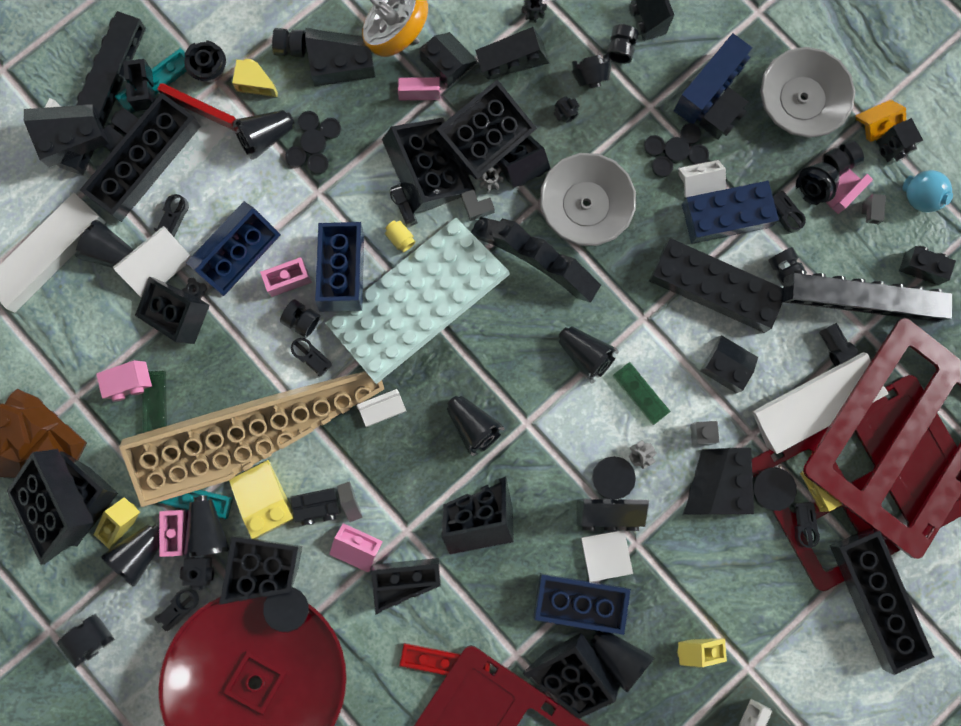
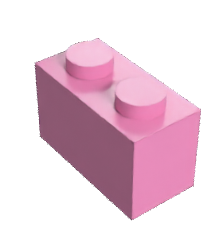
[260,257,312,297]
[96,360,152,402]
[159,510,188,557]

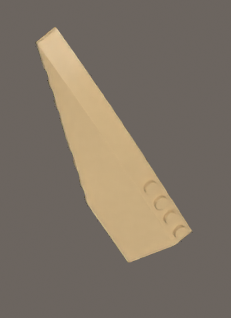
[119,371,384,507]

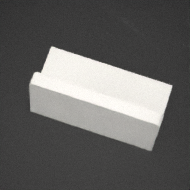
[679,160,726,198]
[357,389,407,427]

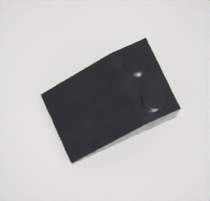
[135,277,210,344]

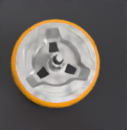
[362,0,428,57]

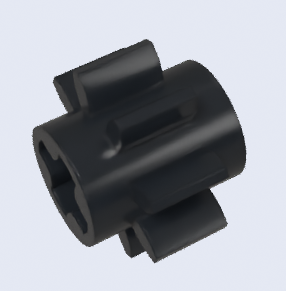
[521,0,547,23]
[553,96,580,123]

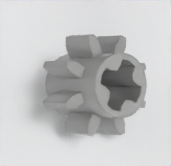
[477,167,503,193]
[629,440,657,469]

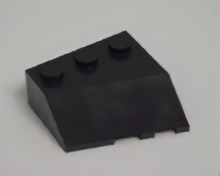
[305,28,375,87]
[23,104,109,167]
[682,448,754,515]
[60,451,118,547]
[442,476,514,554]
[577,499,649,531]
[219,536,303,605]
[523,633,620,719]

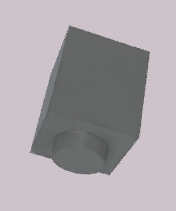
[690,421,719,445]

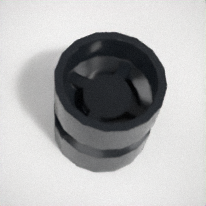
[606,24,639,64]
[272,28,306,58]
[822,140,864,176]
[768,247,807,286]
[280,299,321,338]

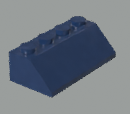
[186,201,281,296]

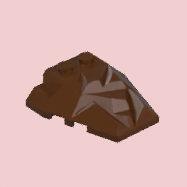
[0,389,87,478]

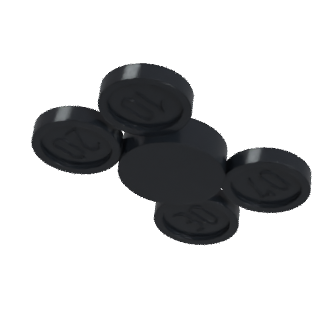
[285,111,341,174]
[644,123,709,177]

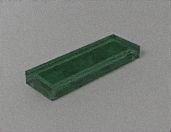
[613,362,671,425]
[142,371,167,433]

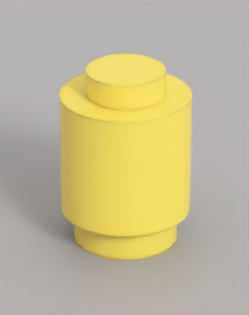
[385,220,416,252]

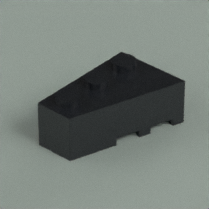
[475,27,550,79]
[371,558,441,615]

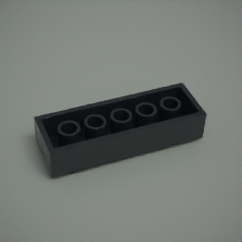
[80,93,201,222]
[649,238,783,333]
[829,529,934,675]

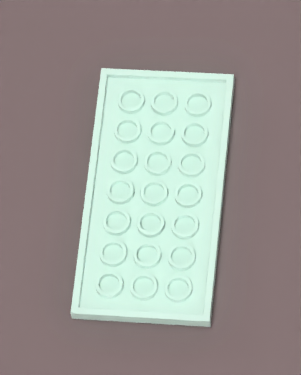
[325,218,510,384]

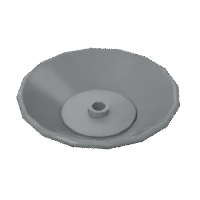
[760,47,855,138]
[540,153,636,246]

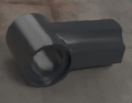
[819,323,859,367]

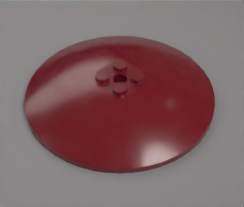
[159,596,347,726]

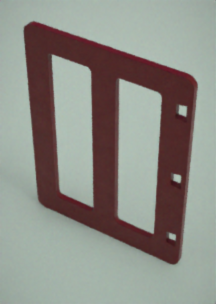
[803,318,961,559]

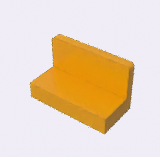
[856,100,907,142]

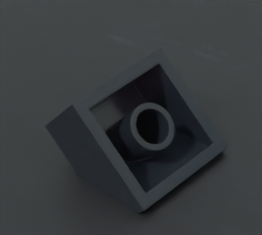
[629,0,675,41]
[419,32,478,88]
[497,135,551,188]
[700,335,758,393]

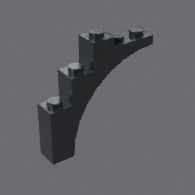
[471,216,601,303]

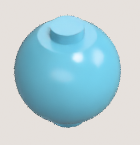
[902,170,953,213]

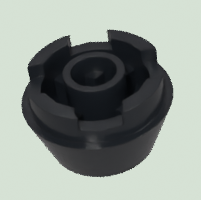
[184,40,226,83]
[571,54,612,89]
[796,163,840,205]

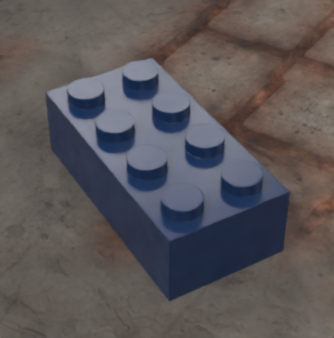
[673,33,753,124]
[682,180,779,244]
[315,222,364,312]
[533,573,631,635]

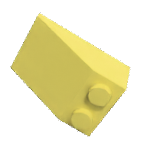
[229,460,294,539]

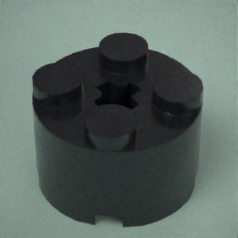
[57,614,115,668]

